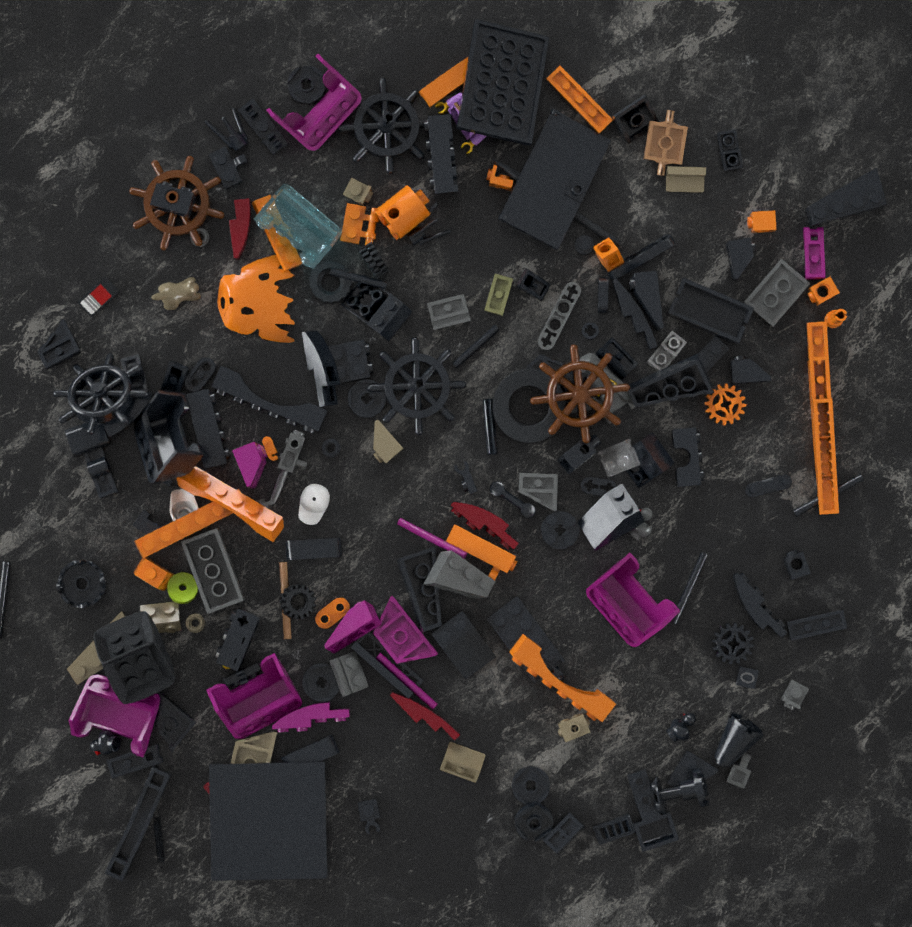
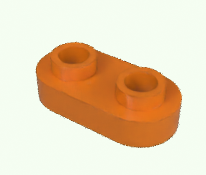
[315,598,350,629]

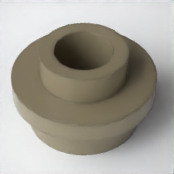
[186,614,205,633]

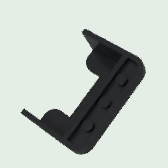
[134,390,204,484]

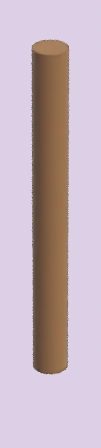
[279,562,291,639]

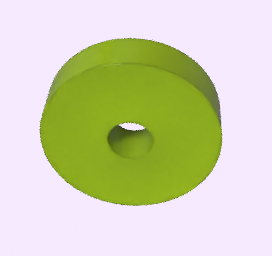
[167,572,198,604]

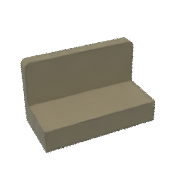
[666,166,706,193]
[440,742,485,783]

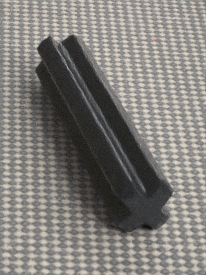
[482,398,497,455]

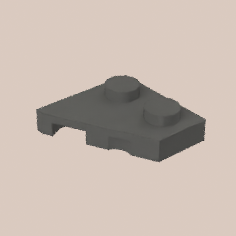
[519,473,558,511]

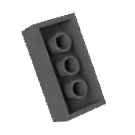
[181,528,245,614]

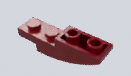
[451,502,519,550]

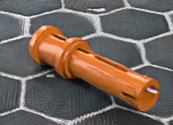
[824,309,847,329]

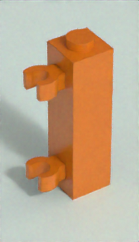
[446,524,518,581]

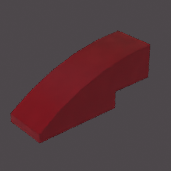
[229,198,251,260]

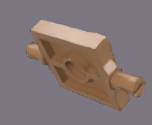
[644,110,688,176]

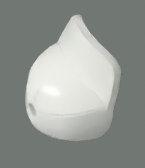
[299,484,330,525]
[169,489,199,521]

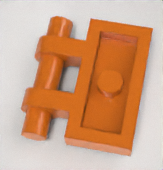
[340,203,379,245]

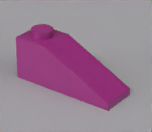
[324,600,381,654]

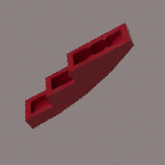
[390,692,460,740]

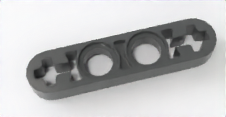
[537,282,581,351]

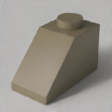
[373,419,403,464]

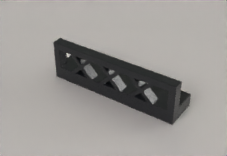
[351,632,424,699]

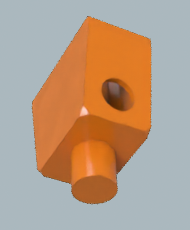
[134,557,175,591]

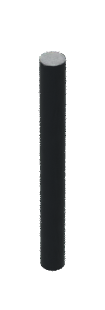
[793,474,864,517]
[670,552,708,625]
[0,561,10,639]

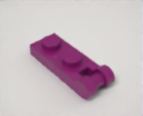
[803,227,825,279]

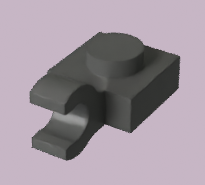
[726,753,751,789]

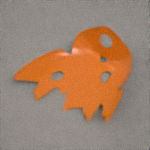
[217,255,295,343]

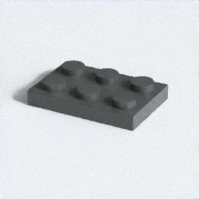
[743,259,810,327]

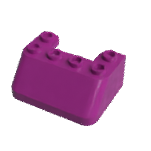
[586,553,680,647]
[206,653,302,739]

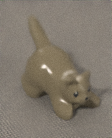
[151,277,201,310]

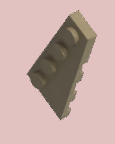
[67,611,125,685]

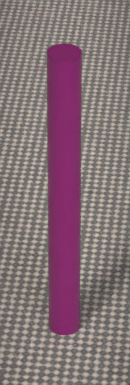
[397,518,467,559]
[376,653,437,710]

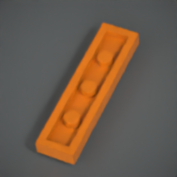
[546,66,613,134]
[252,195,303,272]

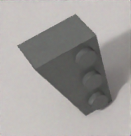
[423,550,496,599]

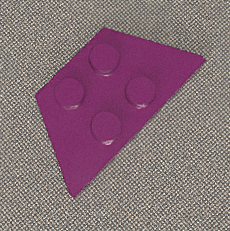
[373,596,438,664]

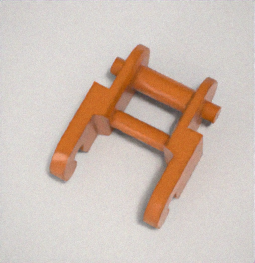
[262,437,278,461]

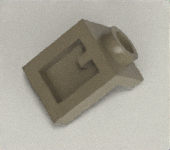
[343,178,373,206]

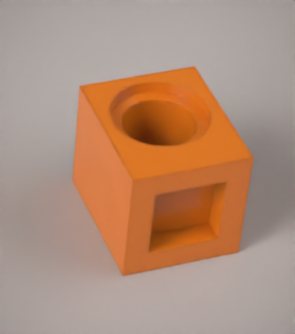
[747,210,776,233]
[593,238,624,272]
[808,276,840,306]

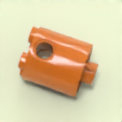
[375,185,430,240]

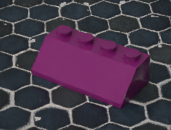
[232,442,268,489]

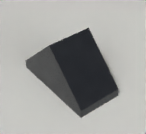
[516,268,551,301]

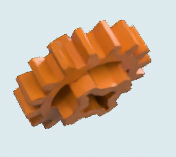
[704,384,746,425]

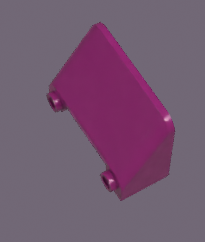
[69,674,160,757]

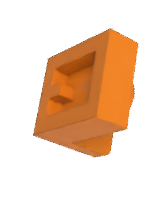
[486,165,514,191]

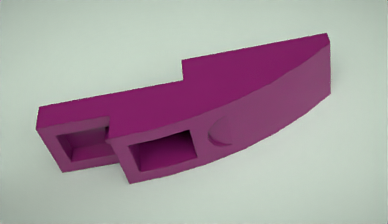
[272,702,350,732]

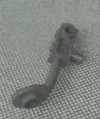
[256,430,307,509]

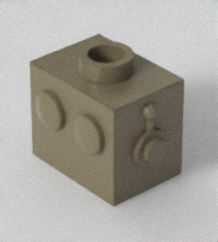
[557,713,590,742]

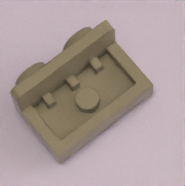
[140,602,182,633]

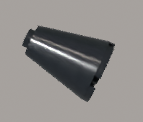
[714,712,764,768]

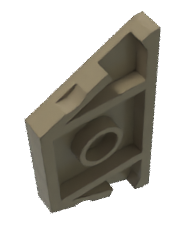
[231,731,277,764]

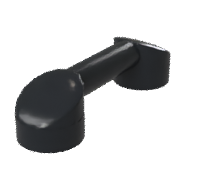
[489,481,536,519]

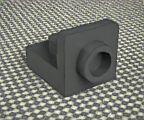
[781,679,809,711]

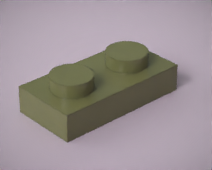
[484,274,513,316]

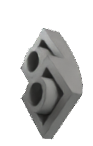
[646,331,687,371]

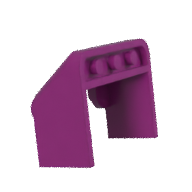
[266,54,361,151]

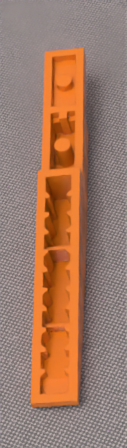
[806,321,839,515]

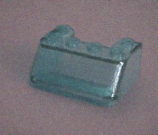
[254,184,342,269]

